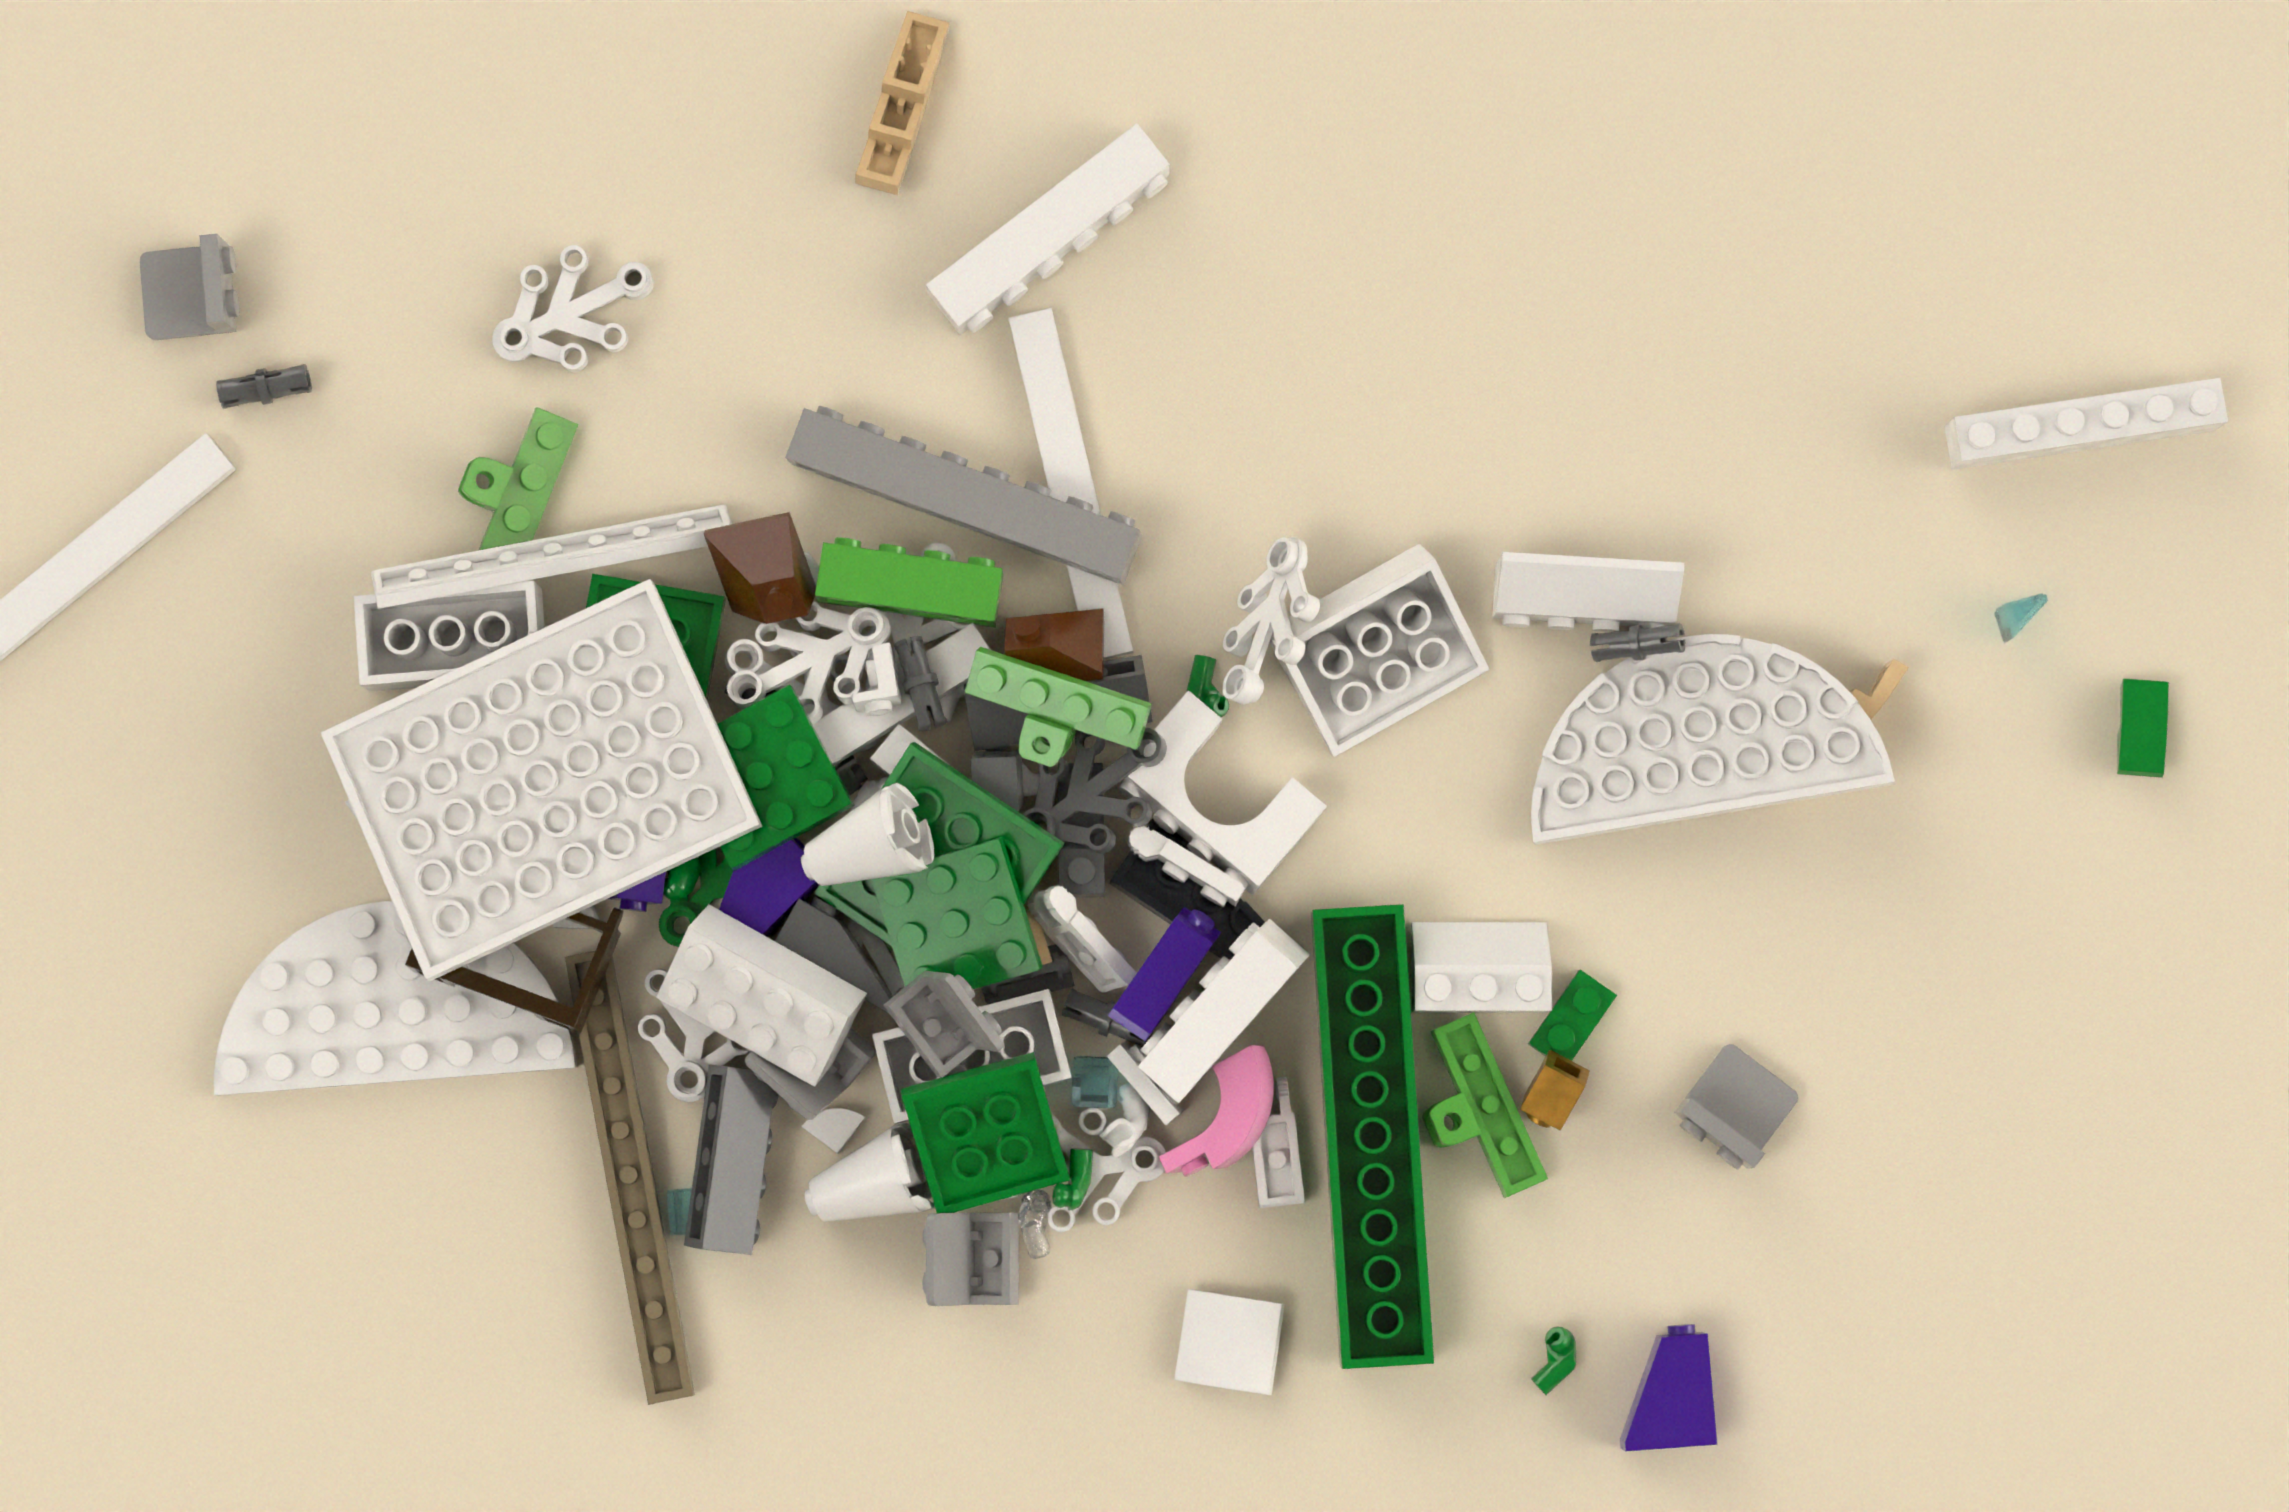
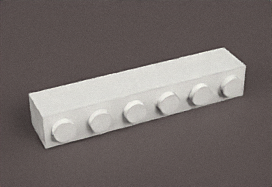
[926,124,1170,335]
[1944,378,2228,470]

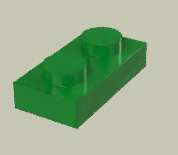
[1528,969,1617,1061]

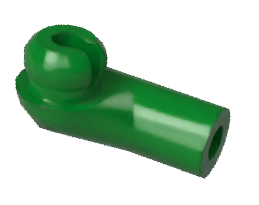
[1187,655,1229,717]
[663,857,702,900]
[1052,1148,1093,1211]
[1531,1326,1576,1395]

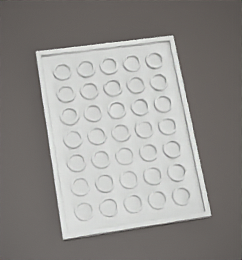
[320,579,762,981]

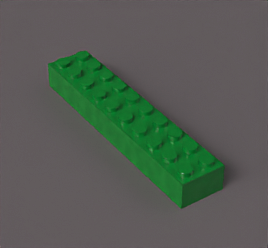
[1311,904,1434,1369]

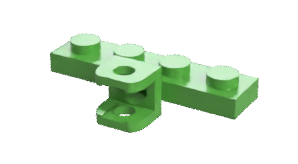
[458,407,579,551]
[965,647,1152,767]
[1422,1012,1548,1198]

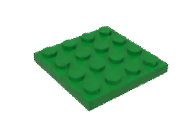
[814,742,1065,946]

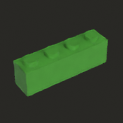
[815,537,1003,628]

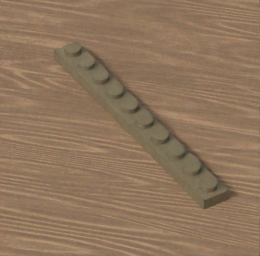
[565,951,695,1405]

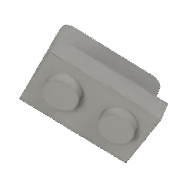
[140,234,240,340]
[883,971,1005,1078]
[745,1028,876,1120]
[1674,1044,1798,1170]
[922,1213,1019,1306]

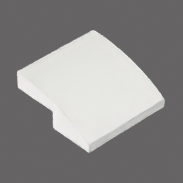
[1174,1289,1285,1395]

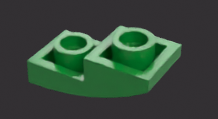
[2117,679,2169,778]

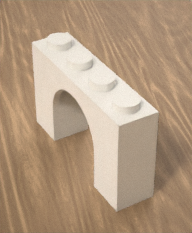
[1118,691,1327,896]

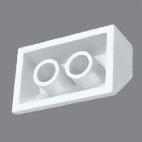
[1411,922,1552,1013]

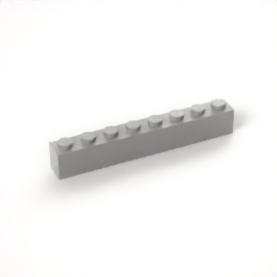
[785,406,1142,585]

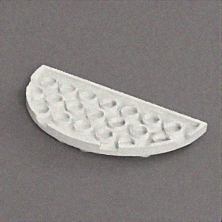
[1531,634,1895,845]
[214,901,578,1096]

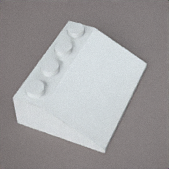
[1269,544,1490,757]

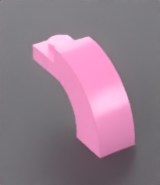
[1159,1045,1274,1177]

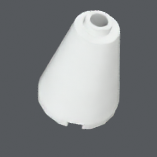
[801,783,934,886]
[805,1123,935,1222]

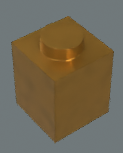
[1520,1050,1590,1131]

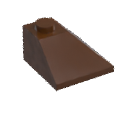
[704,512,816,624]
[1004,609,1105,681]

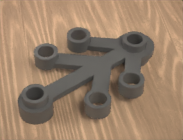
[1022,728,1167,854]

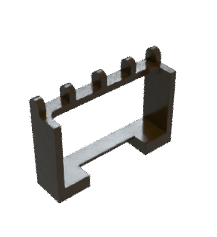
[405,907,624,1034]

